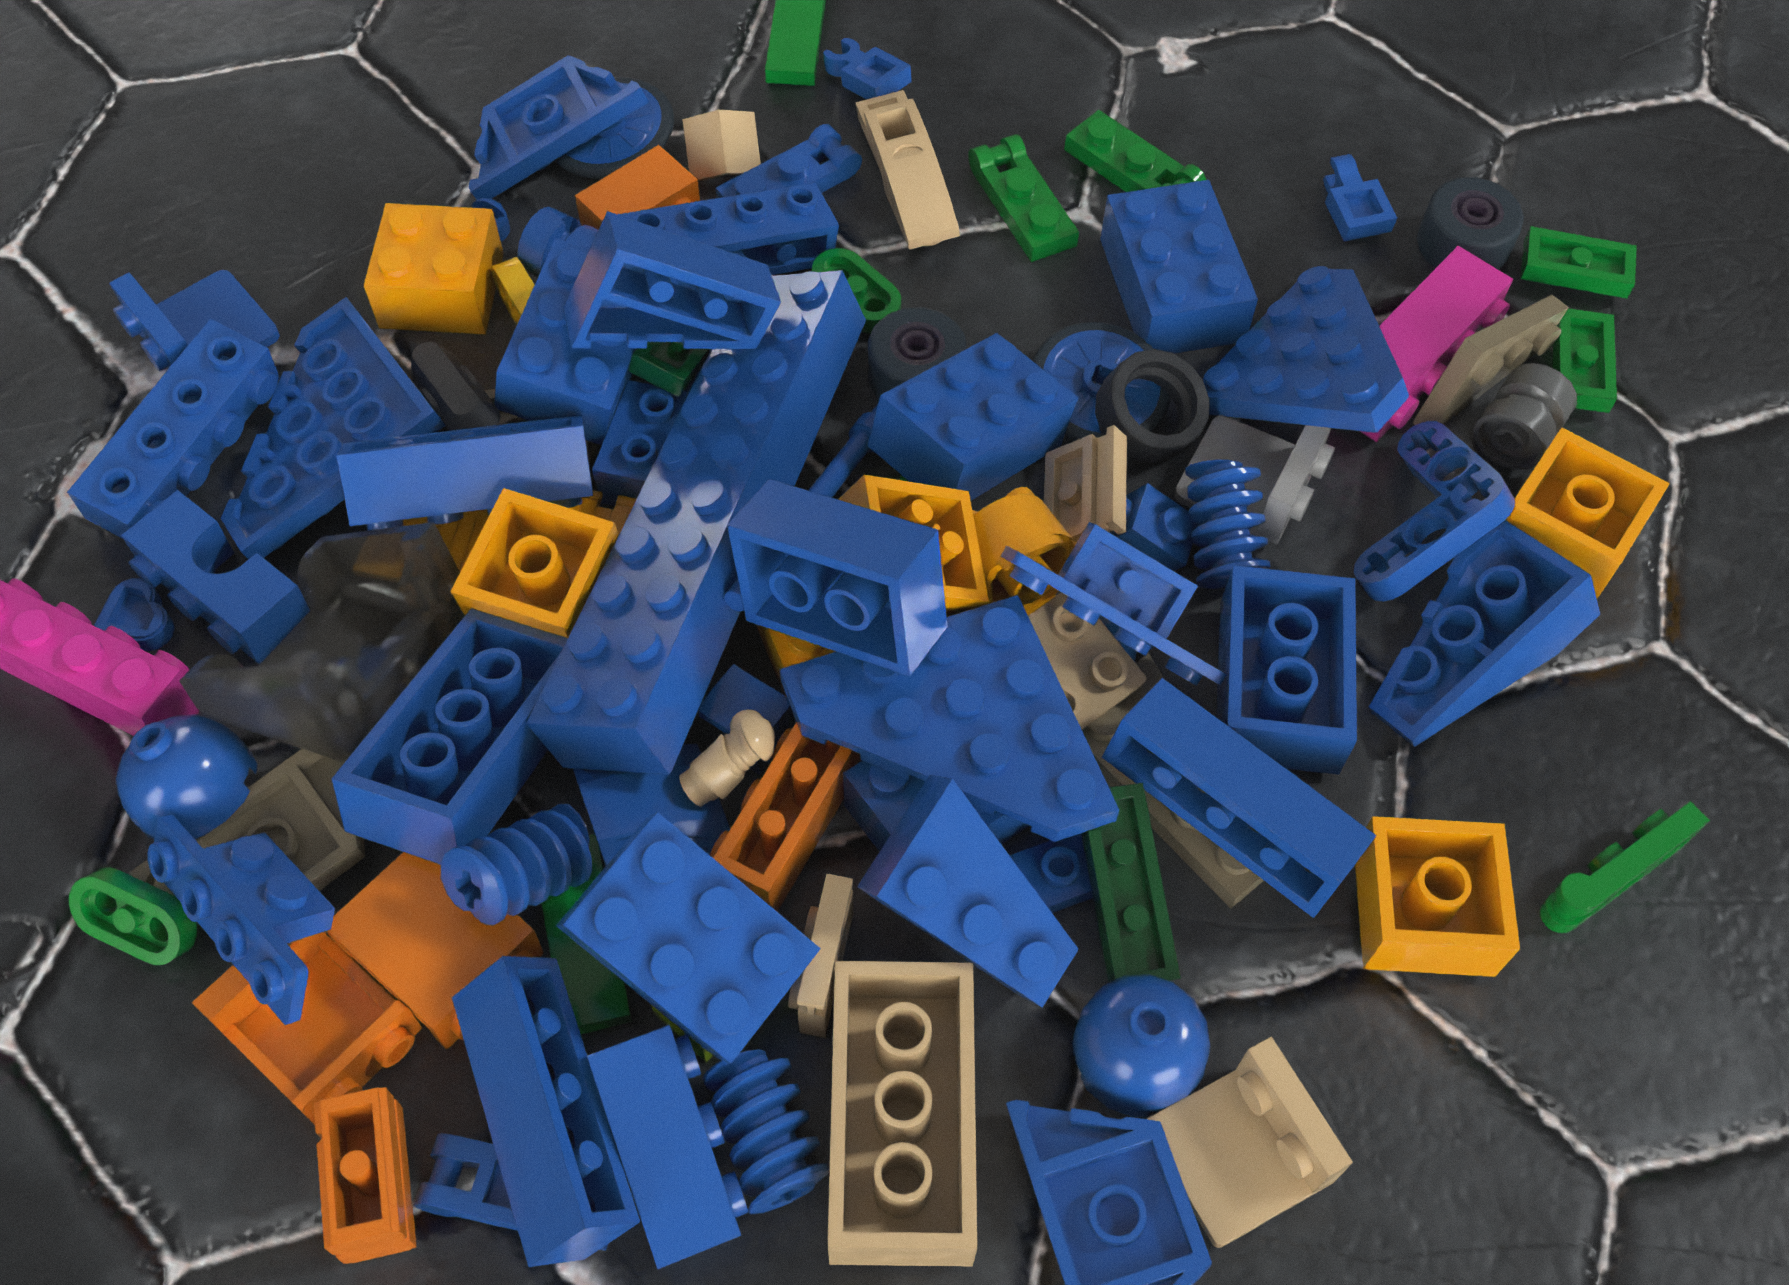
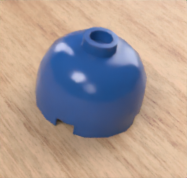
[116,714,258,840]
[1072,974,1210,1117]

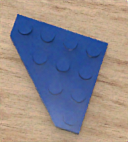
[1202,266,1409,433]
[221,297,446,559]
[780,595,1119,842]

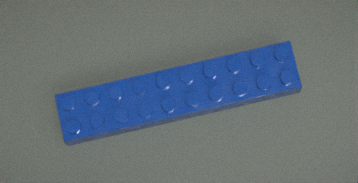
[526,270,866,775]

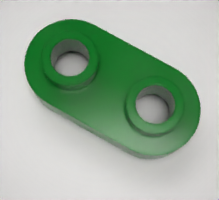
[812,248,901,334]
[69,868,197,965]

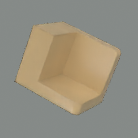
[682,110,761,181]

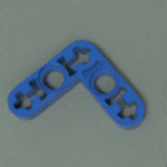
[1354,421,1515,602]

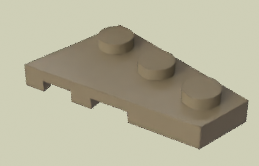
[1412,295,1569,425]

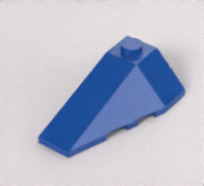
[1369,520,1600,747]

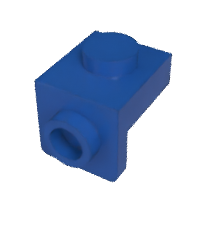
[1109,483,1198,571]

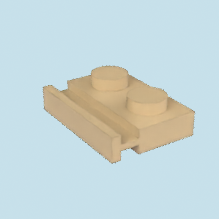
[1044,425,1127,543]
[788,874,853,1038]

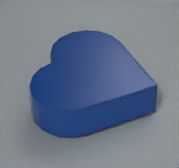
[94,578,175,651]

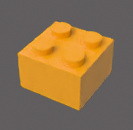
[364,203,504,334]
[1505,427,1670,599]
[450,488,619,638]
[1355,816,1520,977]

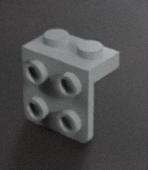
[1175,416,1335,545]

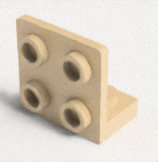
[1028,592,1147,730]
[1147,1036,1353,1248]

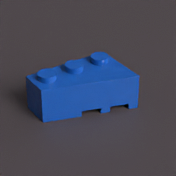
[563,211,781,349]
[857,774,1078,1008]
[587,1025,749,1269]

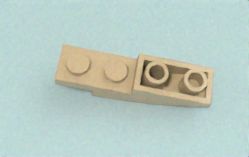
[855,90,960,250]

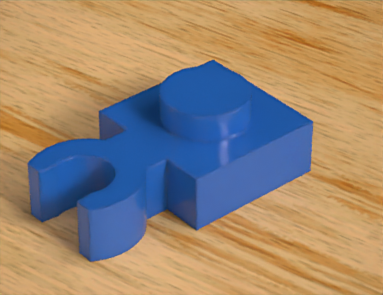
[823,38,912,100]

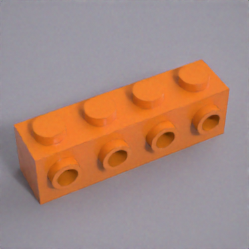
[710,722,862,912]

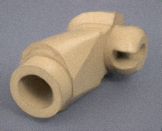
[679,709,775,807]

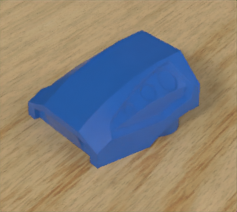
[573,744,730,865]

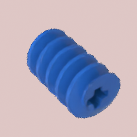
[1185,459,1270,589]
[441,804,592,926]
[703,1049,830,1215]

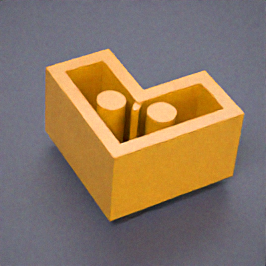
[838,475,989,617]

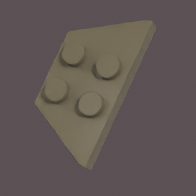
[129,721,366,896]

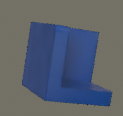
[698,664,795,775]

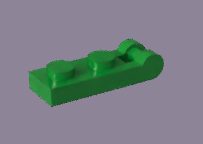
[1064,110,1206,192]
[968,134,1079,262]
[1540,801,1710,933]

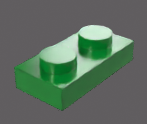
[1521,226,1637,299]
[1553,308,1617,413]

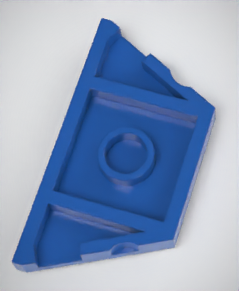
[469,55,649,200]
[1006,1100,1212,1285]

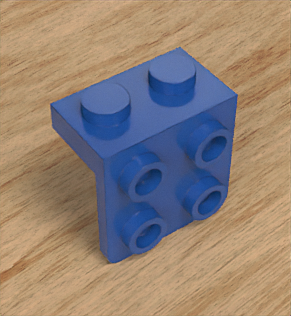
[109,270,280,372]

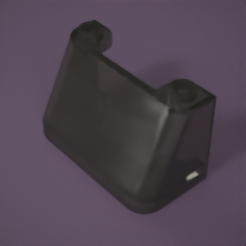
[179,522,465,762]

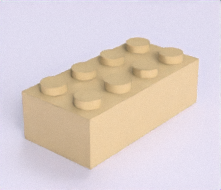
[828,961,977,1266]

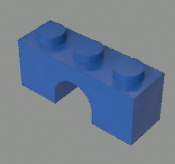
[121,490,313,664]

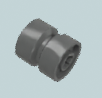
[1473,363,1577,470]

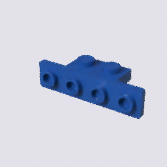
[1001,522,1227,686]
[147,814,335,1025]

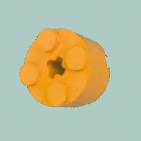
[972,487,1076,615]

